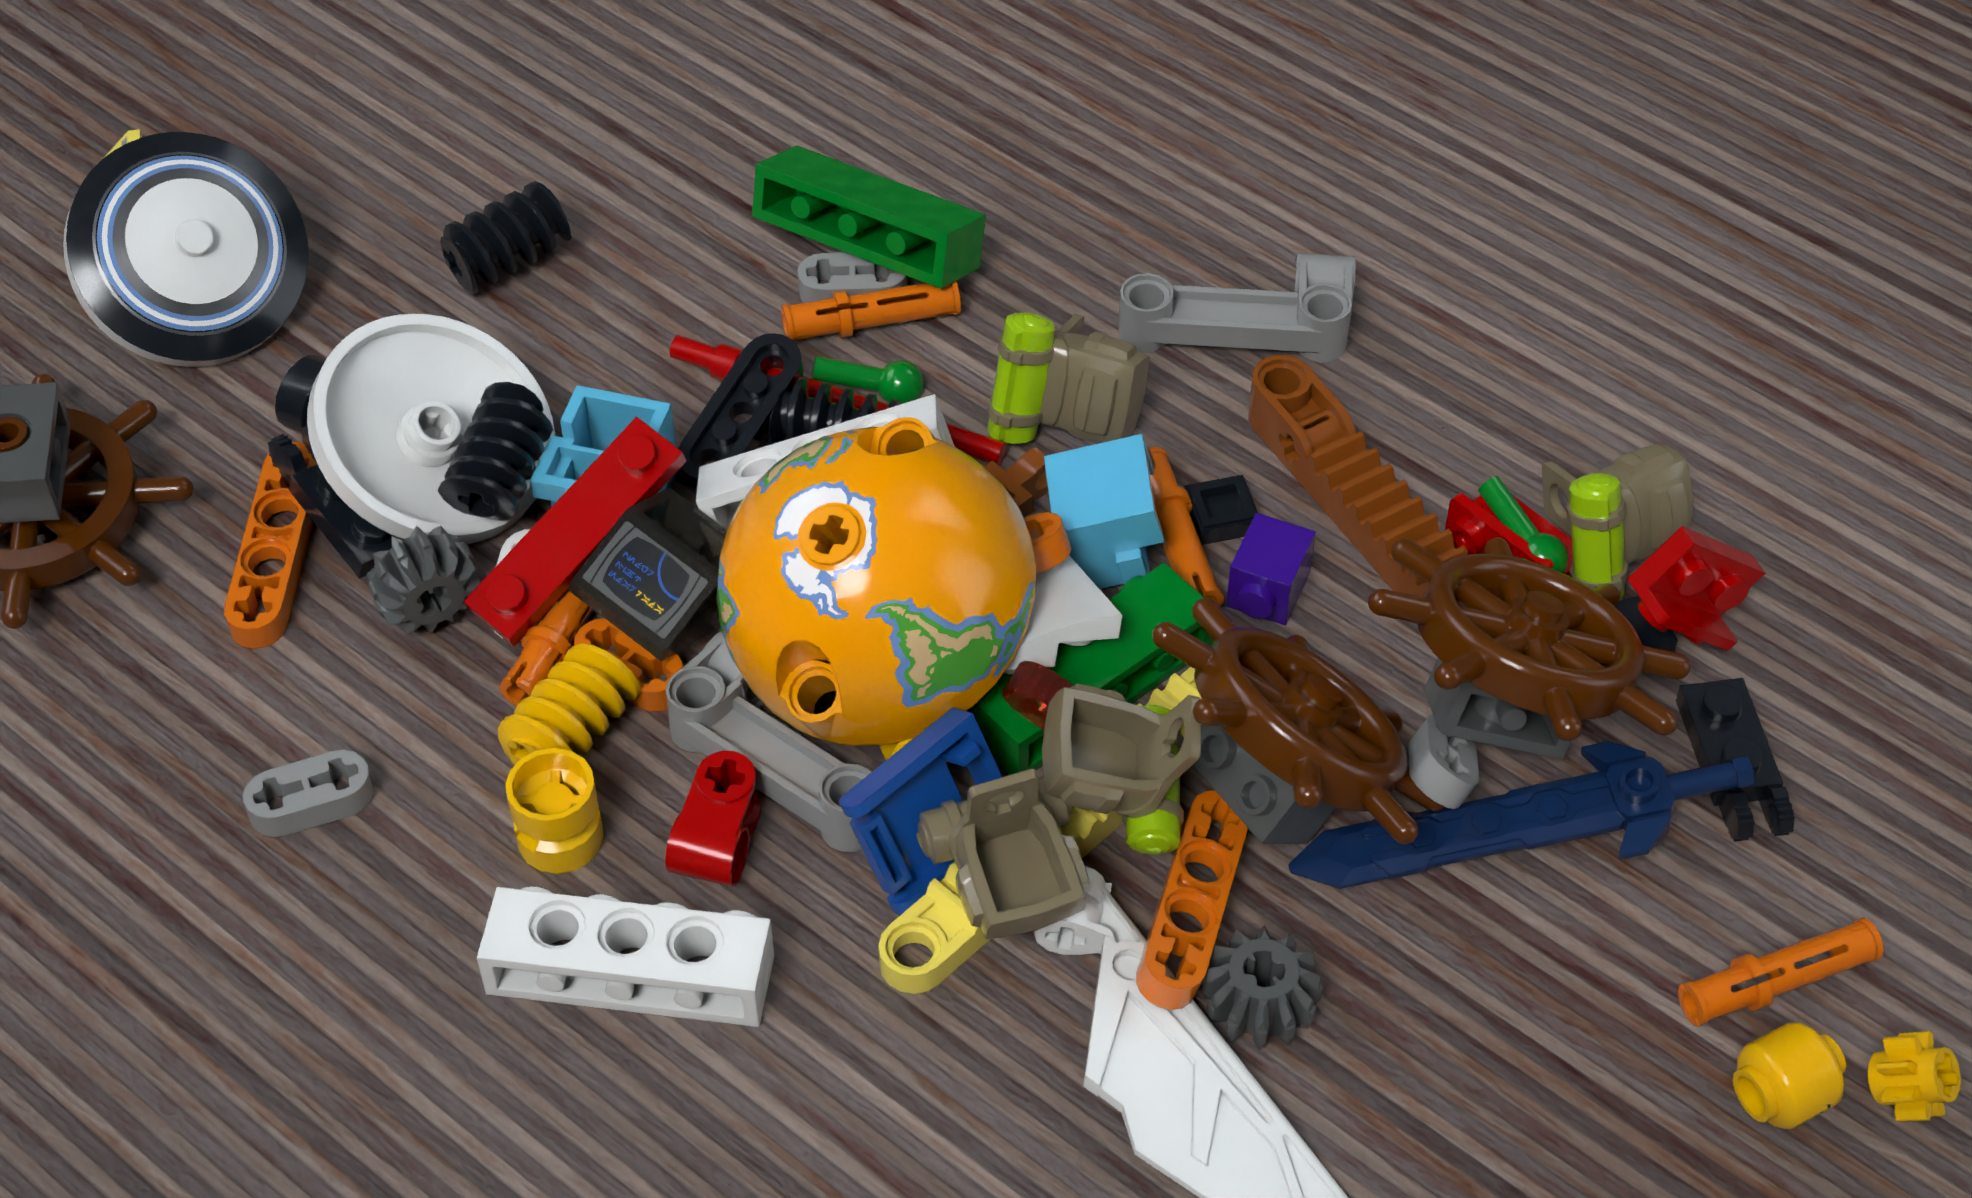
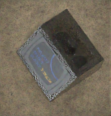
[568,487,727,662]

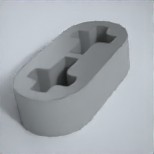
[797,252,908,303]
[1408,715,1480,809]
[243,750,374,837]

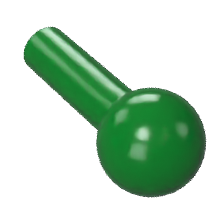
[811,356,925,405]
[1478,476,1568,573]

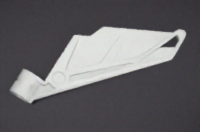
[1034,866,1349,1198]

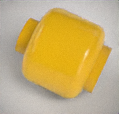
[1733,1022,1846,1130]

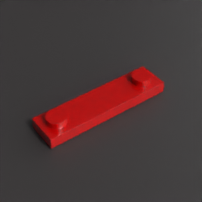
[463,416,686,647]

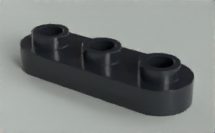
[678,333,804,489]

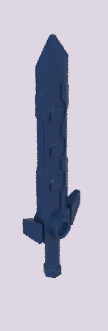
[1289,741,1755,889]

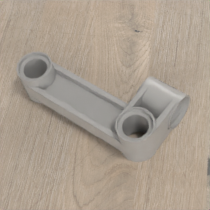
[1118,253,1356,363]
[666,631,871,852]

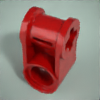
[665,751,761,887]

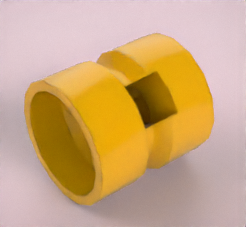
[505,748,604,874]

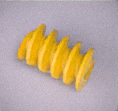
[497,643,641,765]

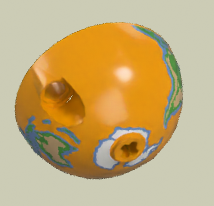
[717,417,1036,746]

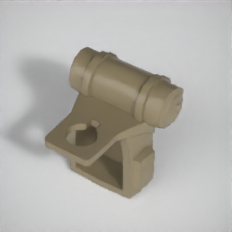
[916,769,1090,939]

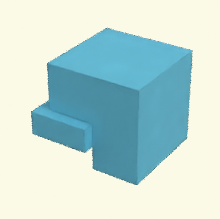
[530,385,679,537]
[1044,434,1164,589]

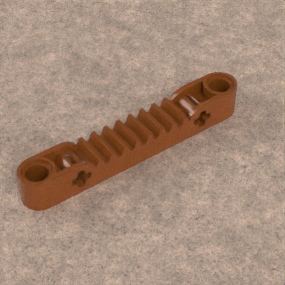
[1248,355,1468,606]

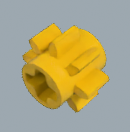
[1868,1031,1961,1122]

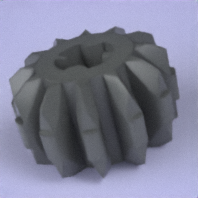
[366,526,480,634]
[1201,924,1323,1050]

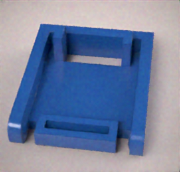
[839,708,1002,915]

